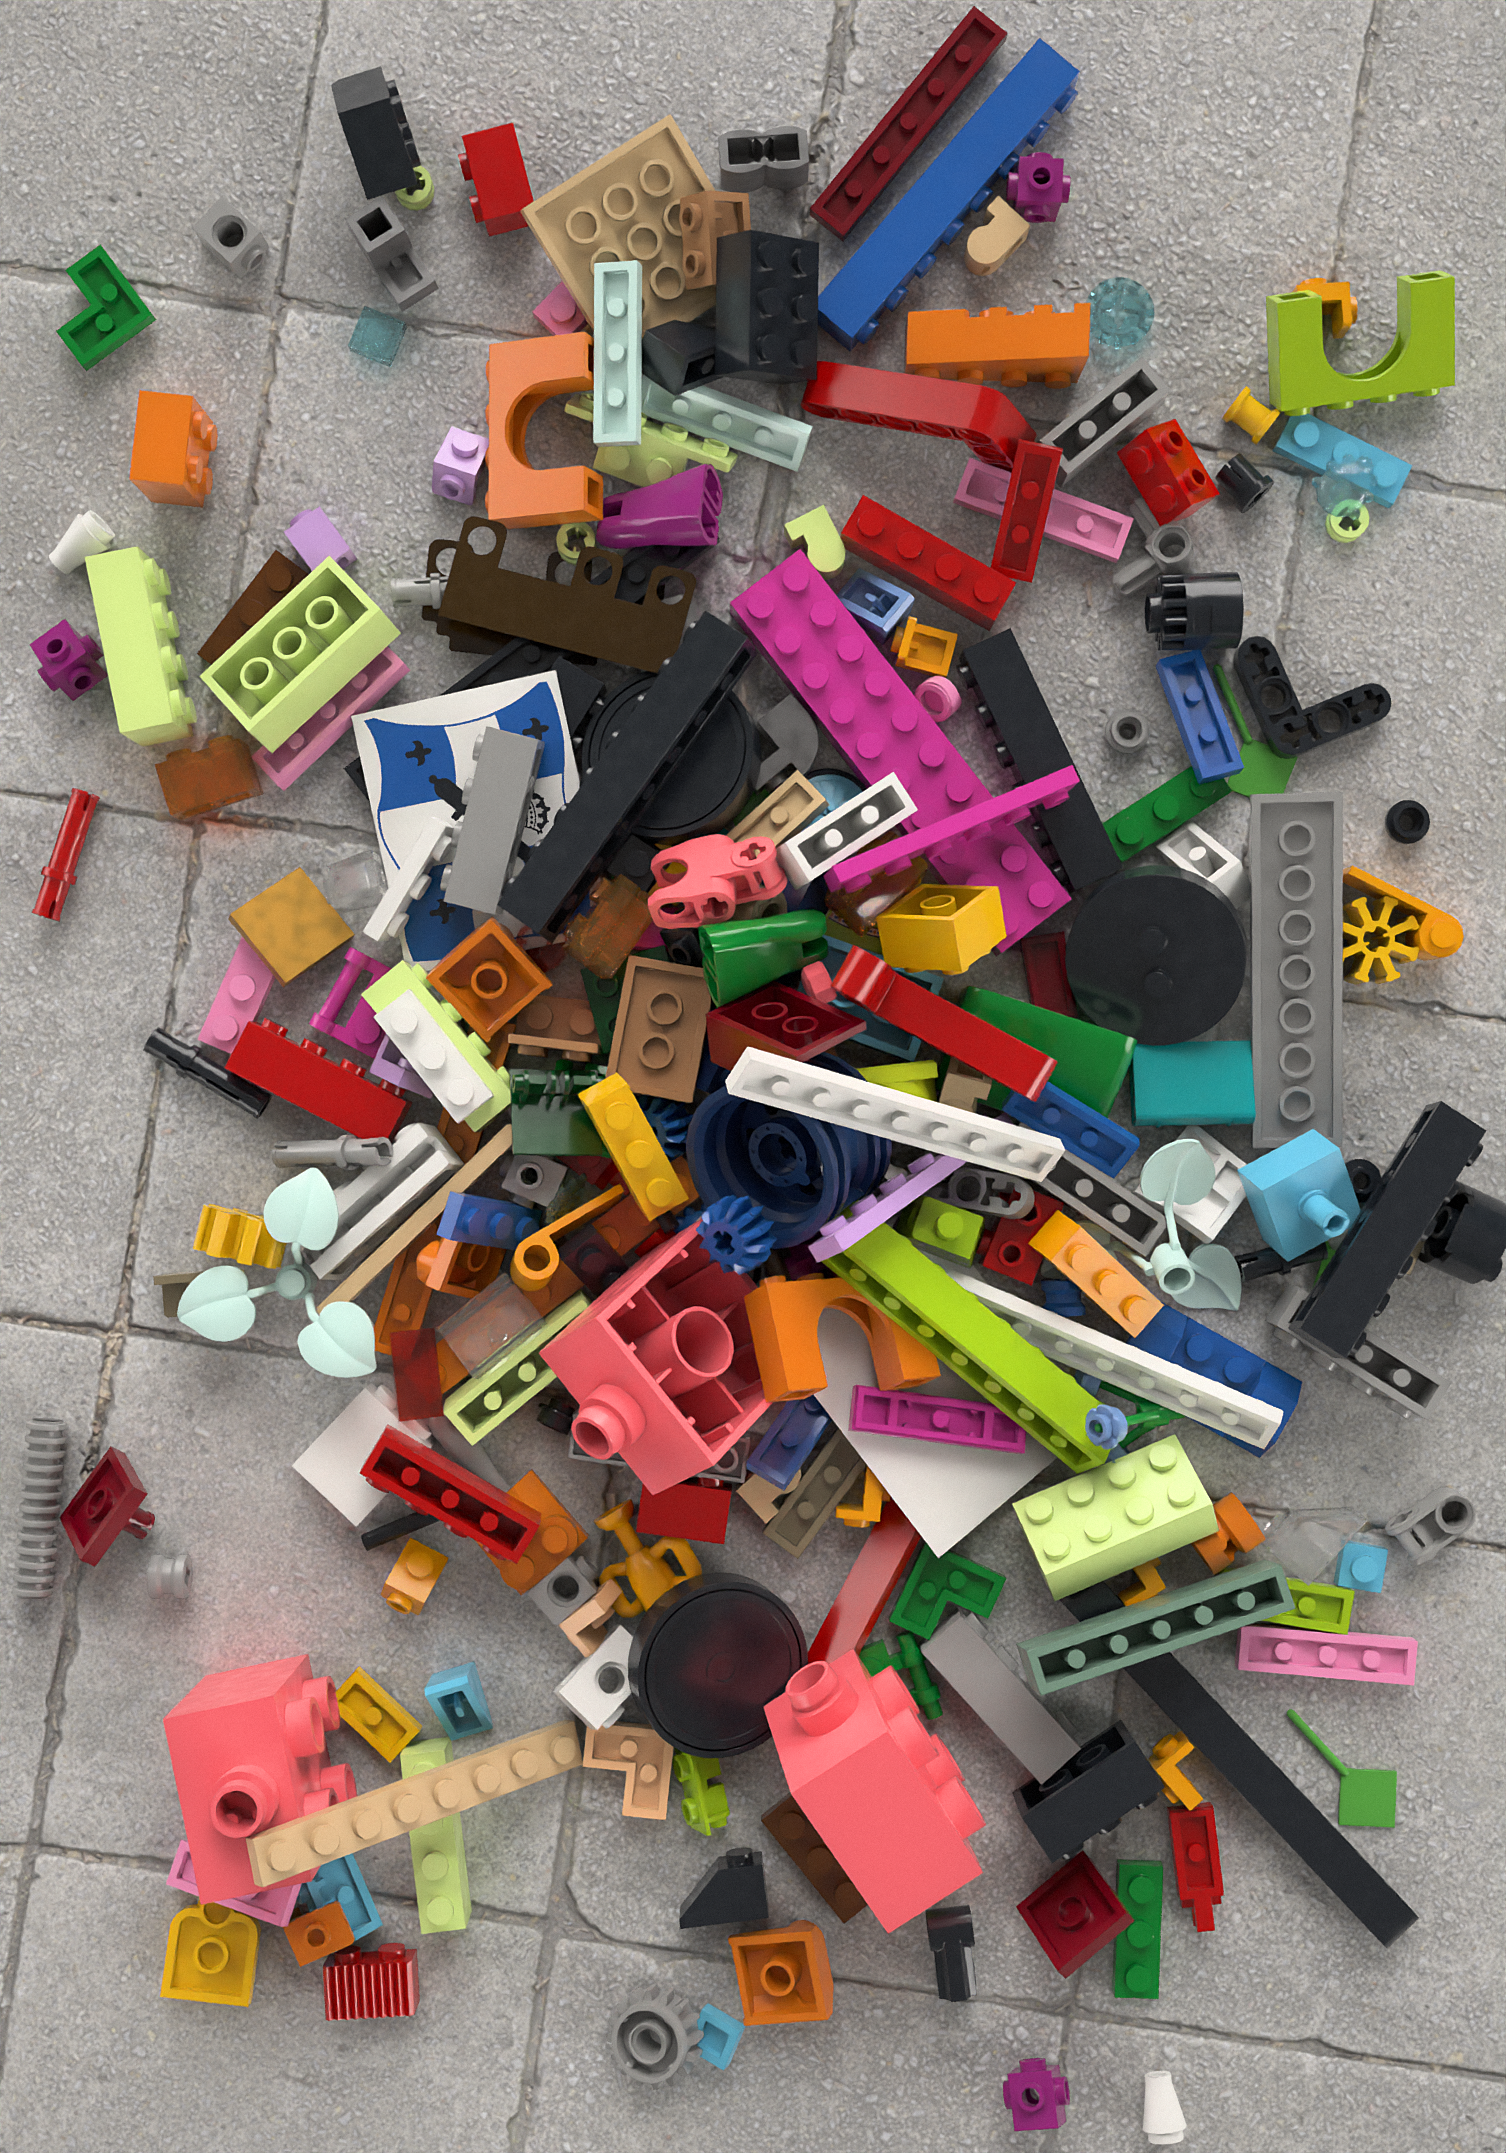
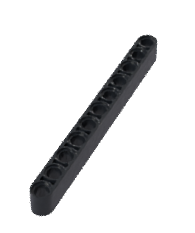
[1059,1581,1419,1948]

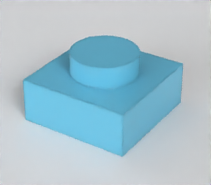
[1333,1539,1388,1593]
[697,2003,746,2071]

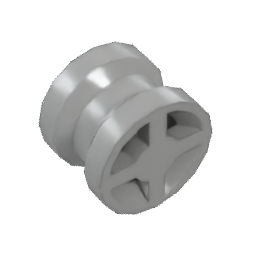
[147,1554,193,1599]

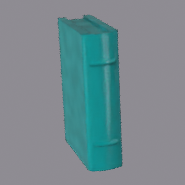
[1128,1040,1256,1128]

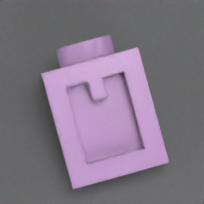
[369,1034,433,1099]

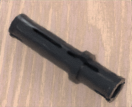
[143,1027,272,1119]

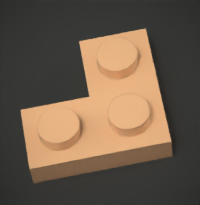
[582,1721,674,1820]

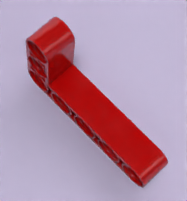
[800,361,1037,473]
[830,945,1058,1102]

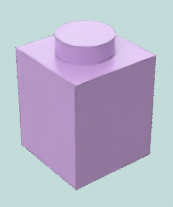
[284,506,357,571]

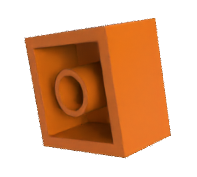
[129,390,218,508]

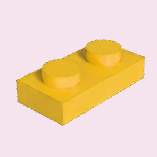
[336,1666,423,1763]

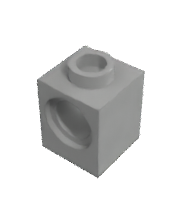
[192,196,269,279]
[527,1553,600,1627]

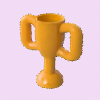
[593,1499,702,1618]

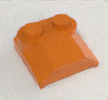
[426,916,553,1043]
[416,1237,507,1303]
[476,1469,589,1595]
[728,1920,834,2026]

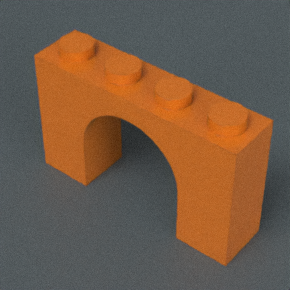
[485,332,603,530]
[744,1273,941,1403]

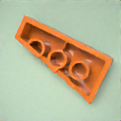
[904,303,1091,389]

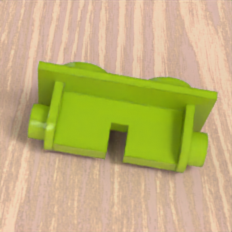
[672,1747,730,1836]

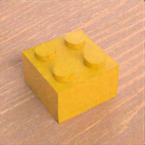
[876,884,1007,975]

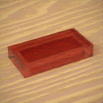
[389,1327,444,1422]

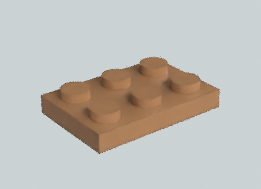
[605,955,712,1104]

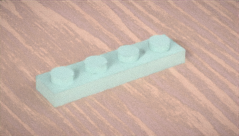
[593,260,642,447]
[641,375,813,472]

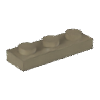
[762,1427,867,1559]

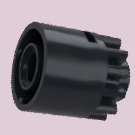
[1144,572,1244,651]

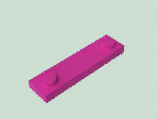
[848,1385,1026,1454]

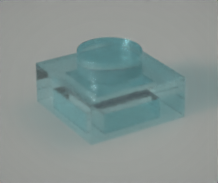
[348,306,407,367]

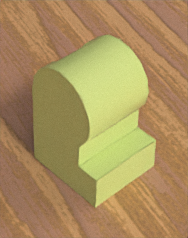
[784,505,846,580]

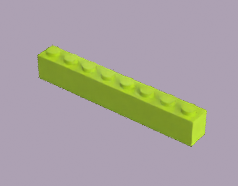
[821,1200,1111,1474]

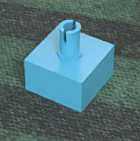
[1237,1129,1361,1261]

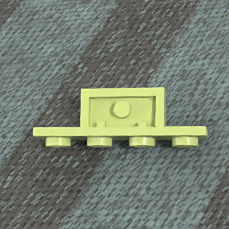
[564,392,738,487]

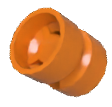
[1191,1492,1266,1575]

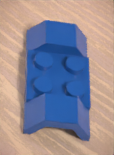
[1125,1301,1302,1458]

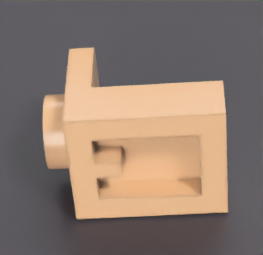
[559,1578,622,1657]

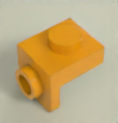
[1292,278,1358,339]
[890,616,958,678]
[835,1465,891,1528]
[380,1538,449,1615]
[1117,1557,1166,1606]
[1148,1731,1203,1811]

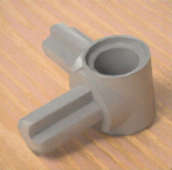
[1113,496,1194,597]

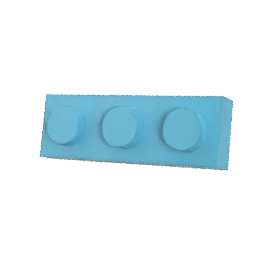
[1272,414,1413,508]

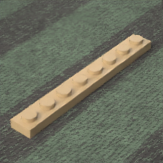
[246,1719,583,1887]

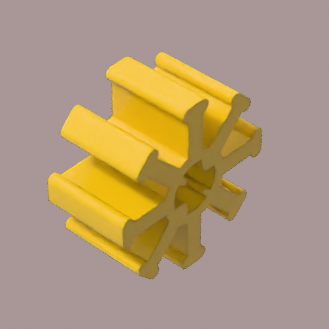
[1343,896,1420,985]
[193,1204,287,1269]

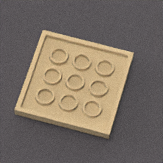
[521,114,716,338]

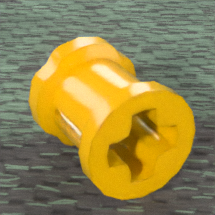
[1222,386,1281,445]

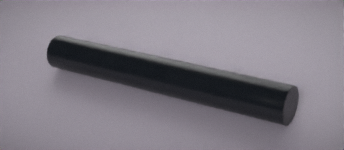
[361,1512,441,1551]

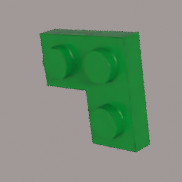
[56,244,156,371]
[888,1540,1006,1640]

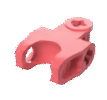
[648,834,788,929]

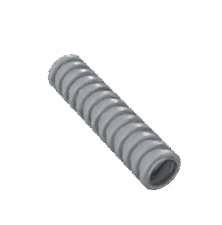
[12,1418,67,1599]

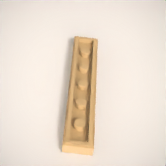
[316,1124,512,1315]

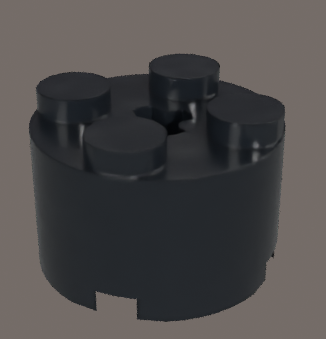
[1418,1182,1506,1284]

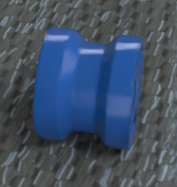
[1041,1279,1086,1317]

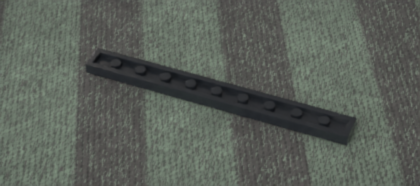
[344,537,720,803]

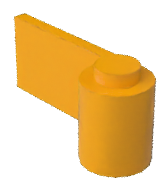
[1343,865,1464,961]
[510,1184,624,1291]

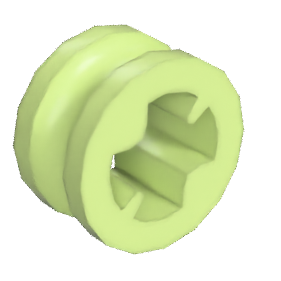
[395,166,435,211]
[1325,499,1370,543]
[556,522,596,565]

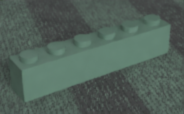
[1016,1559,1295,1696]

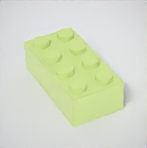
[85,546,197,747]
[199,556,401,753]
[1012,1434,1219,1601]

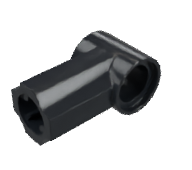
[925,1905,977,2002]

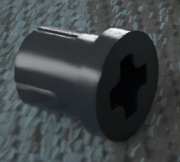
[1215,453,1274,513]

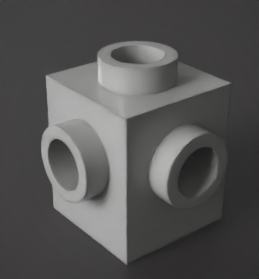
[499,1151,570,1209]

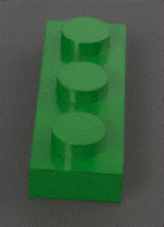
[1102,766,1232,863]
[1112,1859,1163,1999]

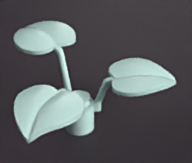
[1040,1139,1241,1311]
[177,1168,377,1378]

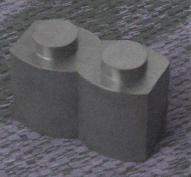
[718,126,809,193]

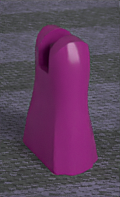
[596,463,723,549]

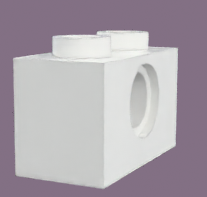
[553,1625,633,1730]

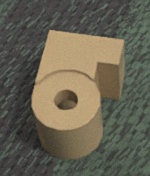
[964,195,1030,276]
[938,1057,992,1114]
[736,1469,801,1524]

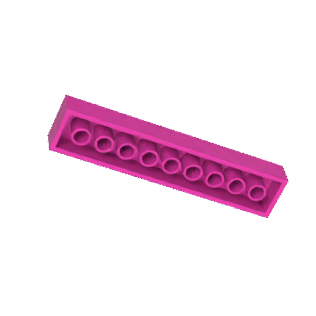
[730,549,1072,957]

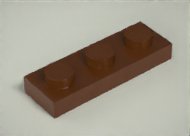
[197,550,309,665]
[761,1792,868,1924]

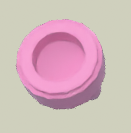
[914,676,962,723]

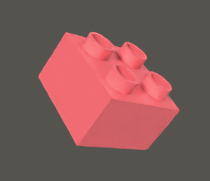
[539,1218,773,1495]
[763,1649,986,1934]
[163,1654,358,1905]

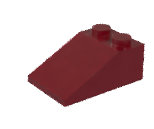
[705,981,866,1071]

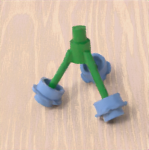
[1074,1370,1185,1465]

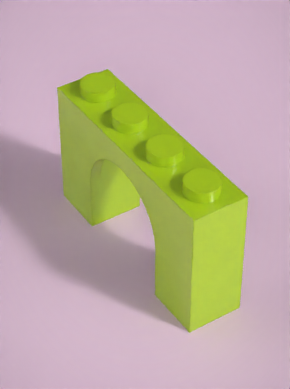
[1266,270,1455,416]

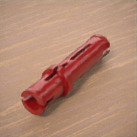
[32,788,100,922]

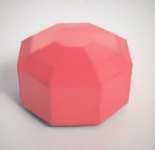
[801,961,837,1004]

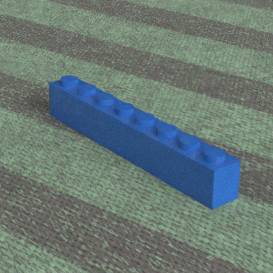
[818,38,1080,352]

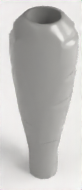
[428,1405,510,1492]

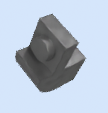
[345,195,439,312]
[754,693,818,795]

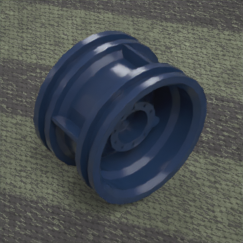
[686,1052,892,1249]

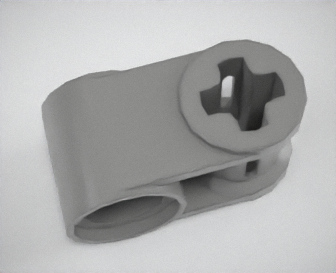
[1385,1487,1476,1566]

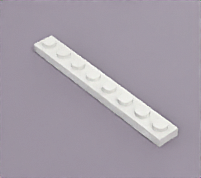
[725,1047,1065,1182]
[948,1269,1284,1449]

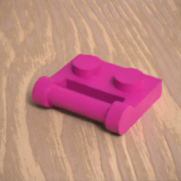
[308,947,392,1059]

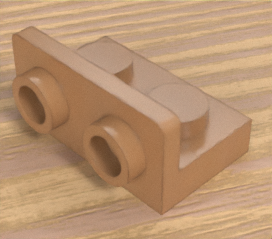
[679,191,751,290]

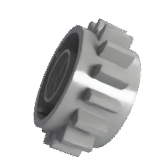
[606,1984,704,2090]

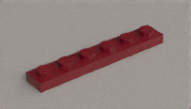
[809,6,1008,242]

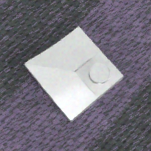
[1132,1125,1247,1244]

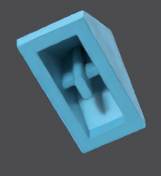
[424,1661,493,1741]

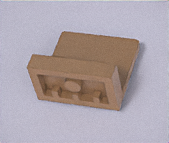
[508,995,603,1063]

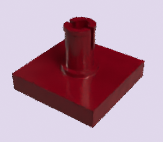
[59,1446,155,1567]
[1016,1850,1135,1979]

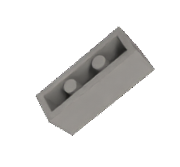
[1038,356,1170,488]

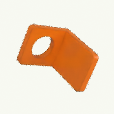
[283,1901,355,1967]

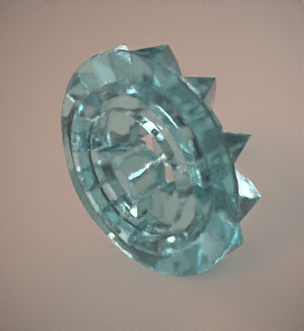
[1086,277,1154,350]

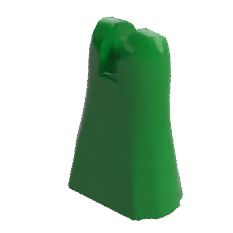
[698,909,829,1007]

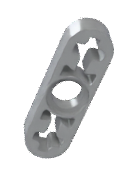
[910,1167,1035,1219]

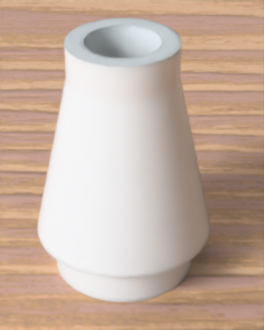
[49,510,115,575]
[1143,2071,1187,2144]

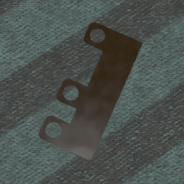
[438,516,696,673]

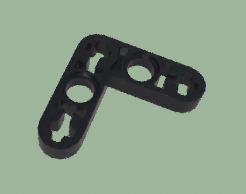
[1233,636,1392,759]

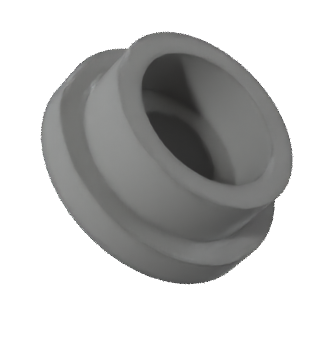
[1105,709,1149,754]

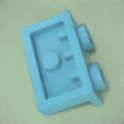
[297,1853,383,1952]

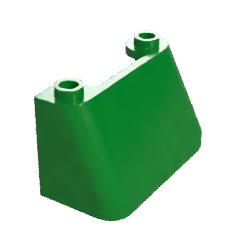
[935,986,1138,1118]

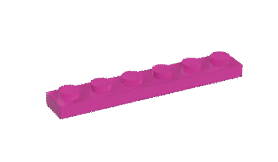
[823,765,1080,893]

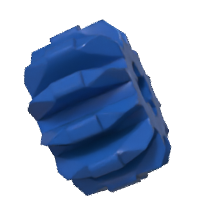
[635,1095,694,1162]
[696,1195,777,1275]

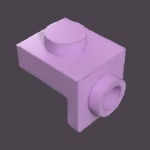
[432,426,489,505]

